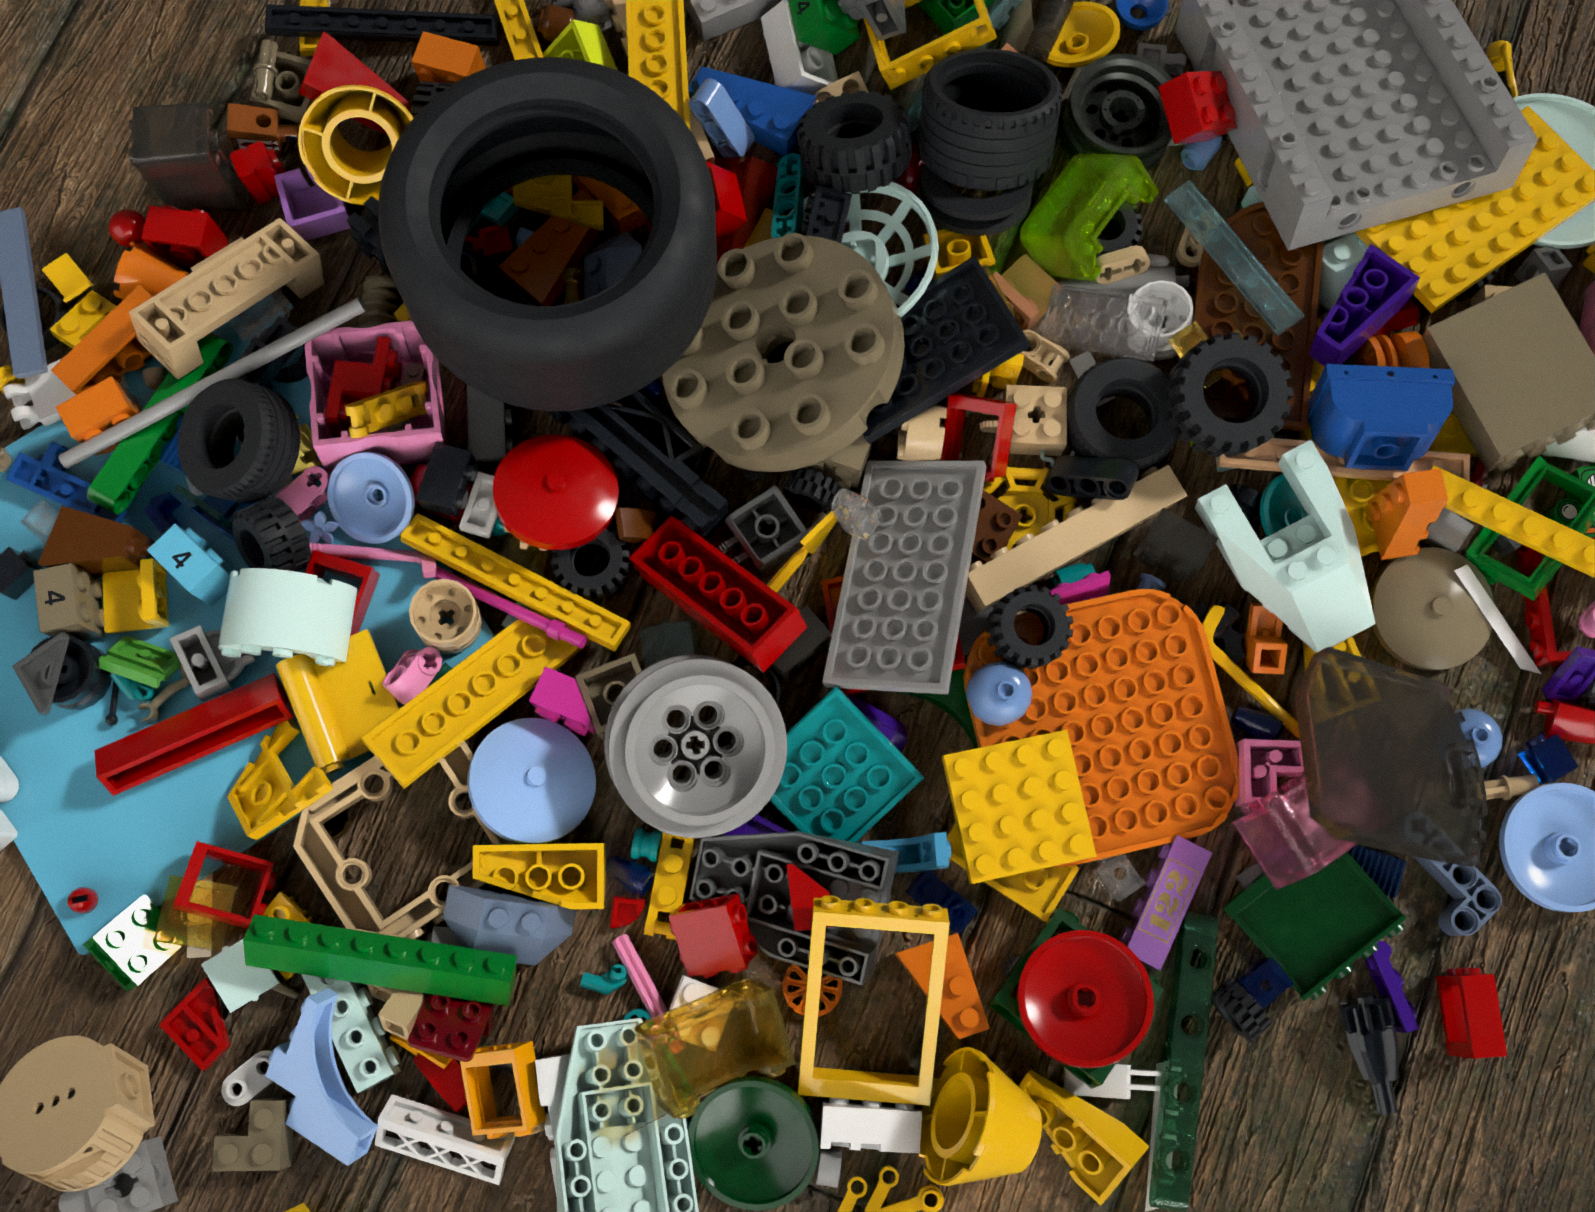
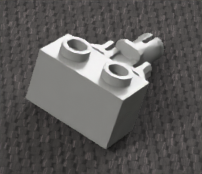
[170,625,255,702]

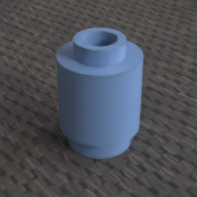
[1181,135,1223,170]

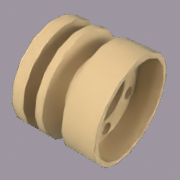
[409,579,482,655]

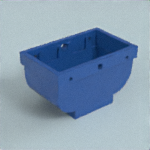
[1307,364,1455,471]

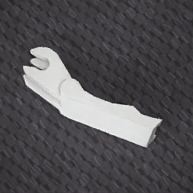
[1063,1064,1161,1099]

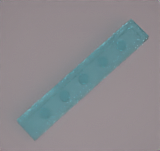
[1165,180,1305,336]

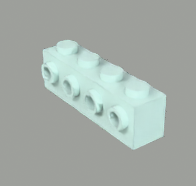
[302,974,401,1093]

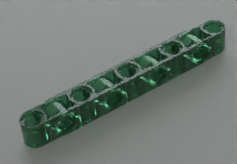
[1149,910,1218,1212]

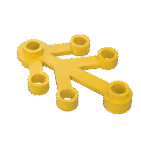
[837,1165,944,1212]

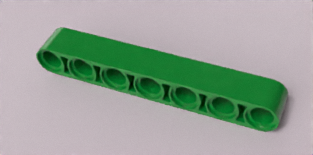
[87,333,233,515]

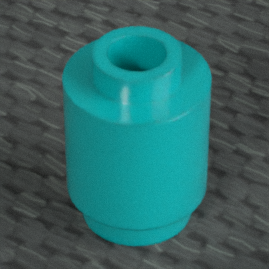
[1049,562,1096,590]

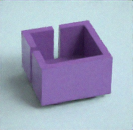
[274,167,351,241]

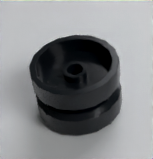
[31,635,112,710]

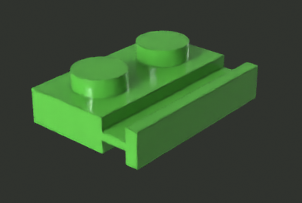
[99,635,181,688]

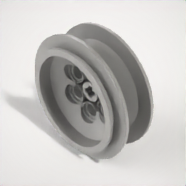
[604,654,787,838]

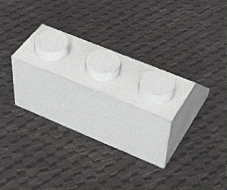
[761,0,838,95]

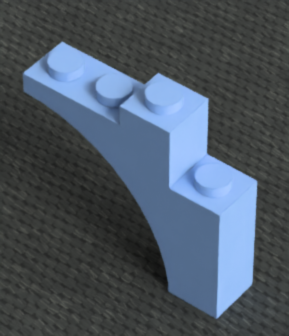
[265,988,378,1166]

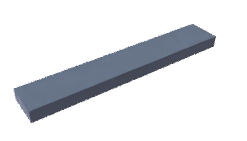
[0,207,48,379]

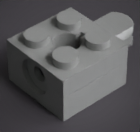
[59,1136,178,1212]

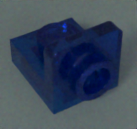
[143,491,182,535]

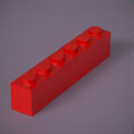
[94,673,293,796]

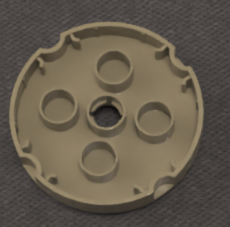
[662,233,905,472]

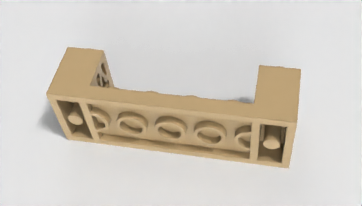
[129,218,324,379]

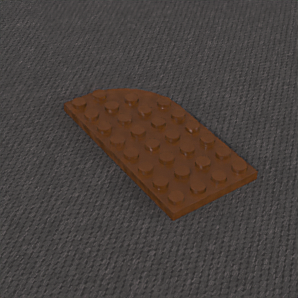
[1188,201,1324,432]

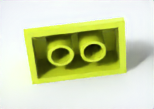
[543,19,618,71]

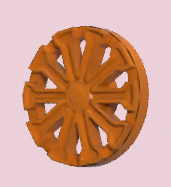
[782,964,843,1017]

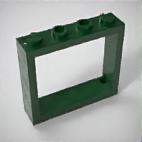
[986,907,1164,1089]

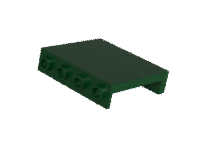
[1222,824,1407,1001]

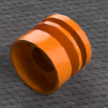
[1354,331,1430,377]

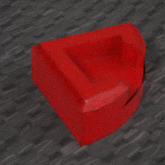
[609,896,646,929]

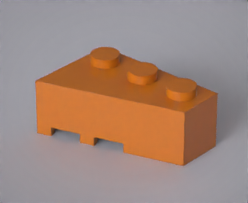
[1367,468,1448,560]
[894,933,990,1039]

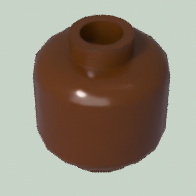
[537,4,575,43]

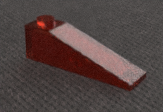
[715,156,778,264]

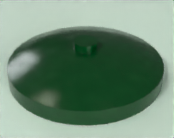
[688,1076,820,1211]

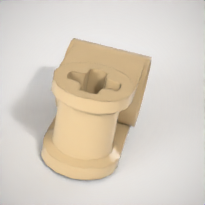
[1019,330,1070,383]

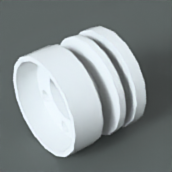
[1128,280,1193,361]

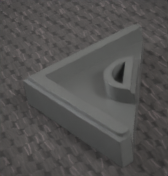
[12,632,70,715]

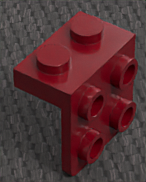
[408,994,493,1062]

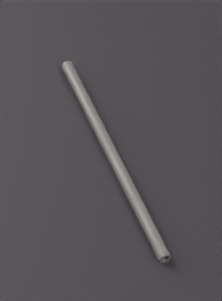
[58,297,366,469]

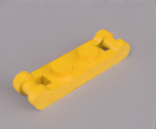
[345,381,428,438]
[644,832,695,940]

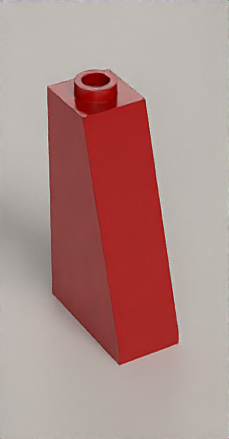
[298,32,411,136]

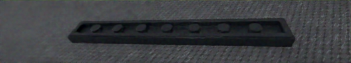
[265,4,499,46]

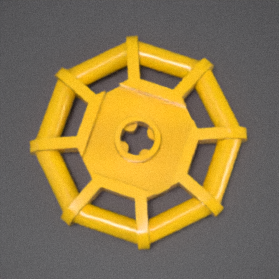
[983,465,1078,551]

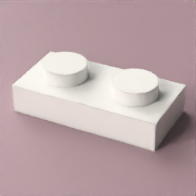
[459,472,498,539]

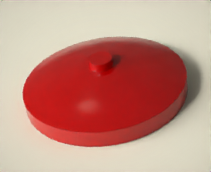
[493,434,619,550]
[1017,930,1154,1068]

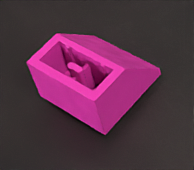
[529,666,596,736]

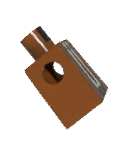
[227,103,299,156]

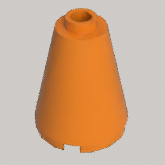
[114,241,190,300]

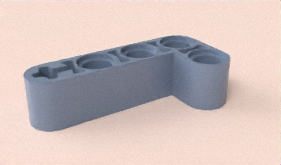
[1391,812,1502,936]

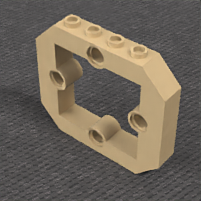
[293,742,515,939]

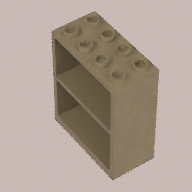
[1423,272,1595,472]

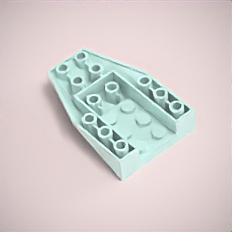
[555,1018,699,1212]

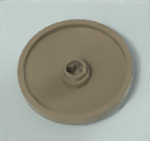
[1370,547,1494,671]

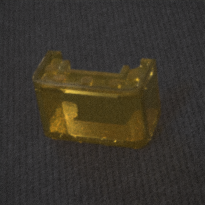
[634,979,796,1119]

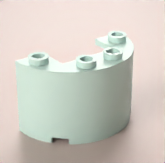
[218,568,357,666]

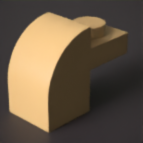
[367,984,425,1041]

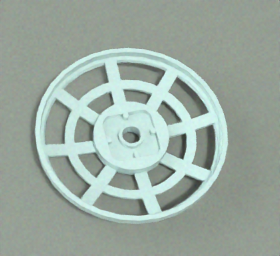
[772,182,939,317]

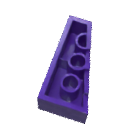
[1308,244,1420,367]

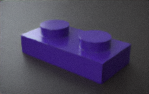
[1542,646,1595,703]

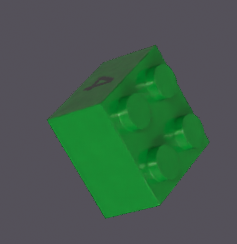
[788,0,860,55]

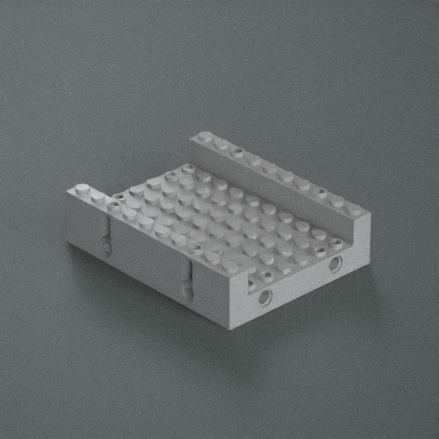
[1175,0,1538,251]

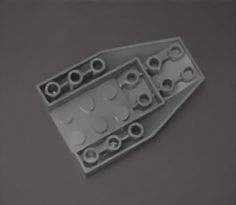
[689,831,900,986]

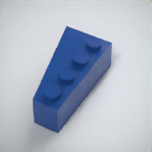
[688,66,816,157]

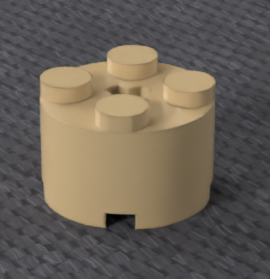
[897,404,947,461]

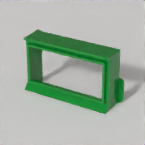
[1466,455,1595,601]

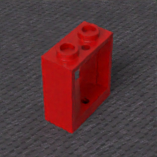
[939,394,1017,482]
[305,550,380,636]
[173,841,277,929]
[1436,967,1507,1059]

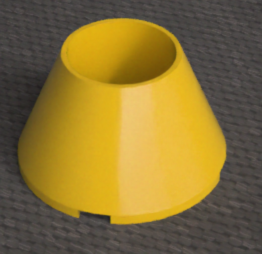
[298,85,413,205]
[918,1047,1042,1186]

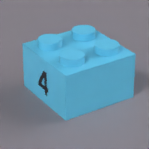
[147,524,235,606]

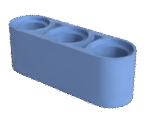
[689,78,755,164]

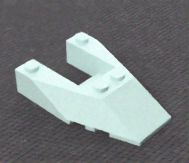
[1195,440,1376,654]

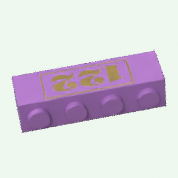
[1119,835,1212,970]

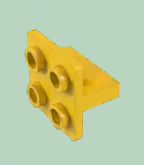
[972,354,1024,397]

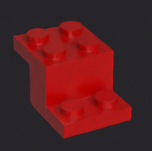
[324,336,402,438]

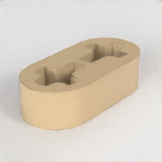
[1091,245,1150,284]

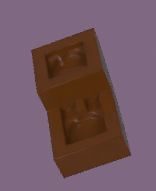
[615,508,666,544]

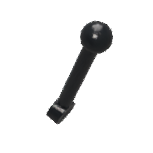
[105,681,119,726]

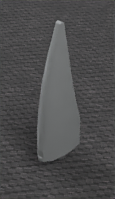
[1057,266,1189,296]

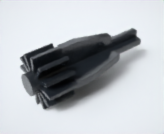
[1339,992,1398,1115]

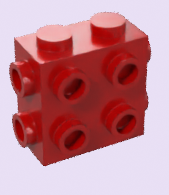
[668,893,758,978]

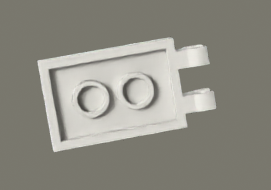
[3,359,129,430]

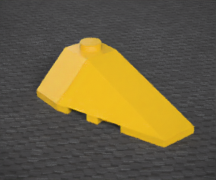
[472,843,606,909]
[1018,1070,1150,1205]

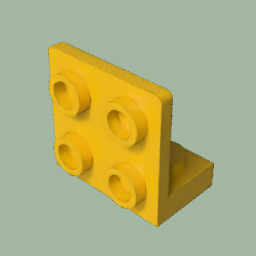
[102,558,169,634]

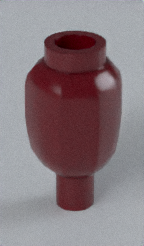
[898,144,925,194]

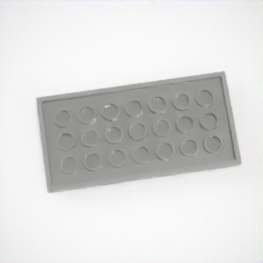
[822,461,987,694]

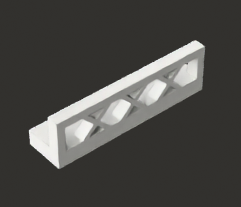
[375,1094,515,1185]

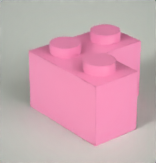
[1235,739,1309,808]

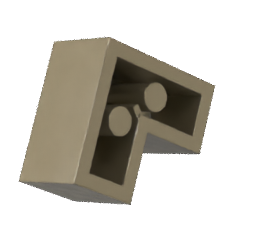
[212,1097,294,1172]

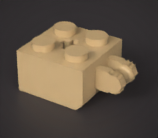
[980,385,1067,456]

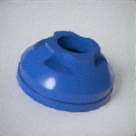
[1115,0,1168,31]

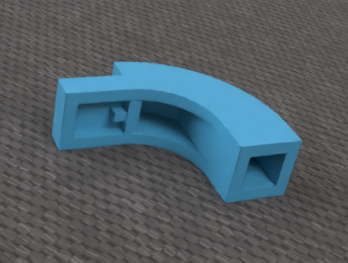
[857,832,951,874]

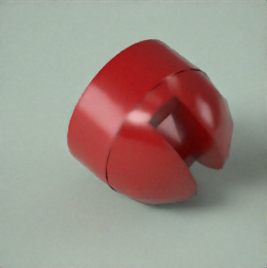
[67,887,98,914]

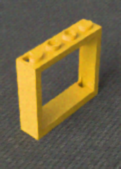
[864,0,997,90]

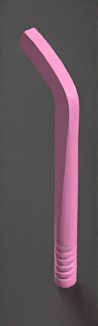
[309,543,436,578]

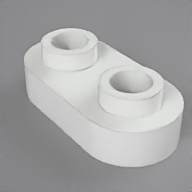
[221,1050,275,1106]

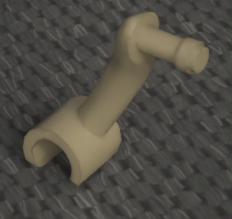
[138,664,191,724]

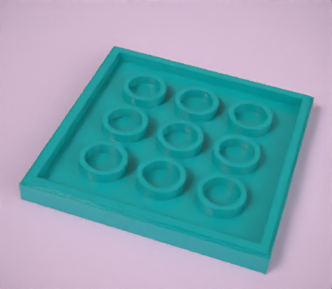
[770,686,924,843]

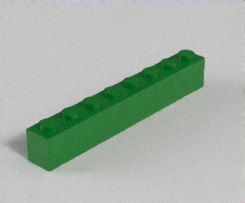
[243,914,517,1006]

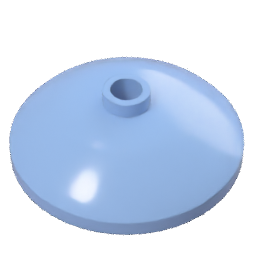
[327,452,415,544]

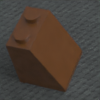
[38,506,155,577]

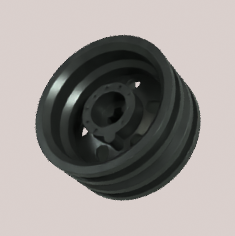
[1060,54,1172,180]

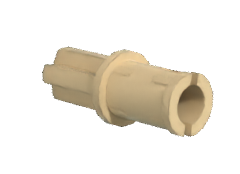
[1471,774,1539,801]

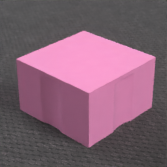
[305,321,448,473]

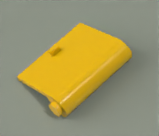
[276,629,400,775]

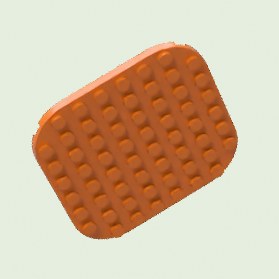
[963,589,1239,867]

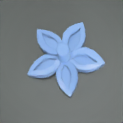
[302,510,339,544]

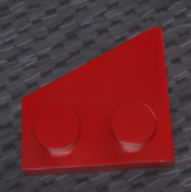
[159,978,231,1071]

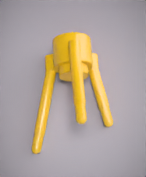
[1486,40,1518,98]

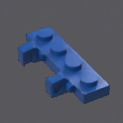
[6,441,132,523]

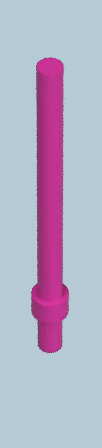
[433,566,587,648]

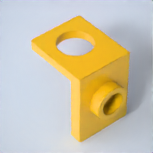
[42,253,94,303]

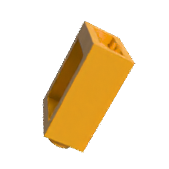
[460,1041,546,1139]

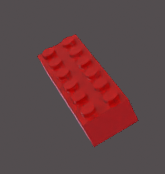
[629,516,807,673]

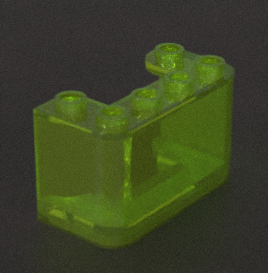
[1020,153,1159,281]

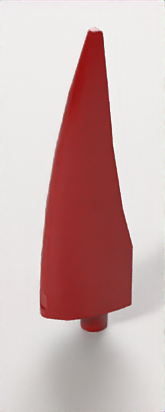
[1534,699,1595,744]

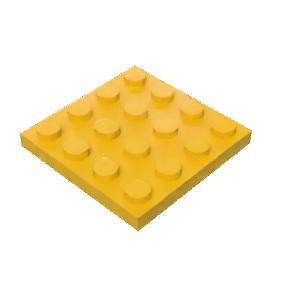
[941,730,1097,884]

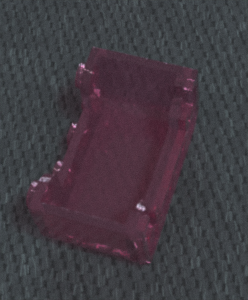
[1233,749,1392,890]

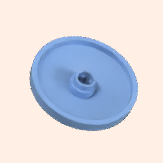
[467,718,596,844]
[1499,783,1595,913]

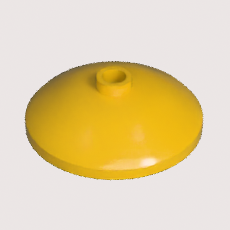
[1033,2,1120,68]

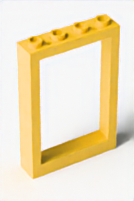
[798,895,950,1106]

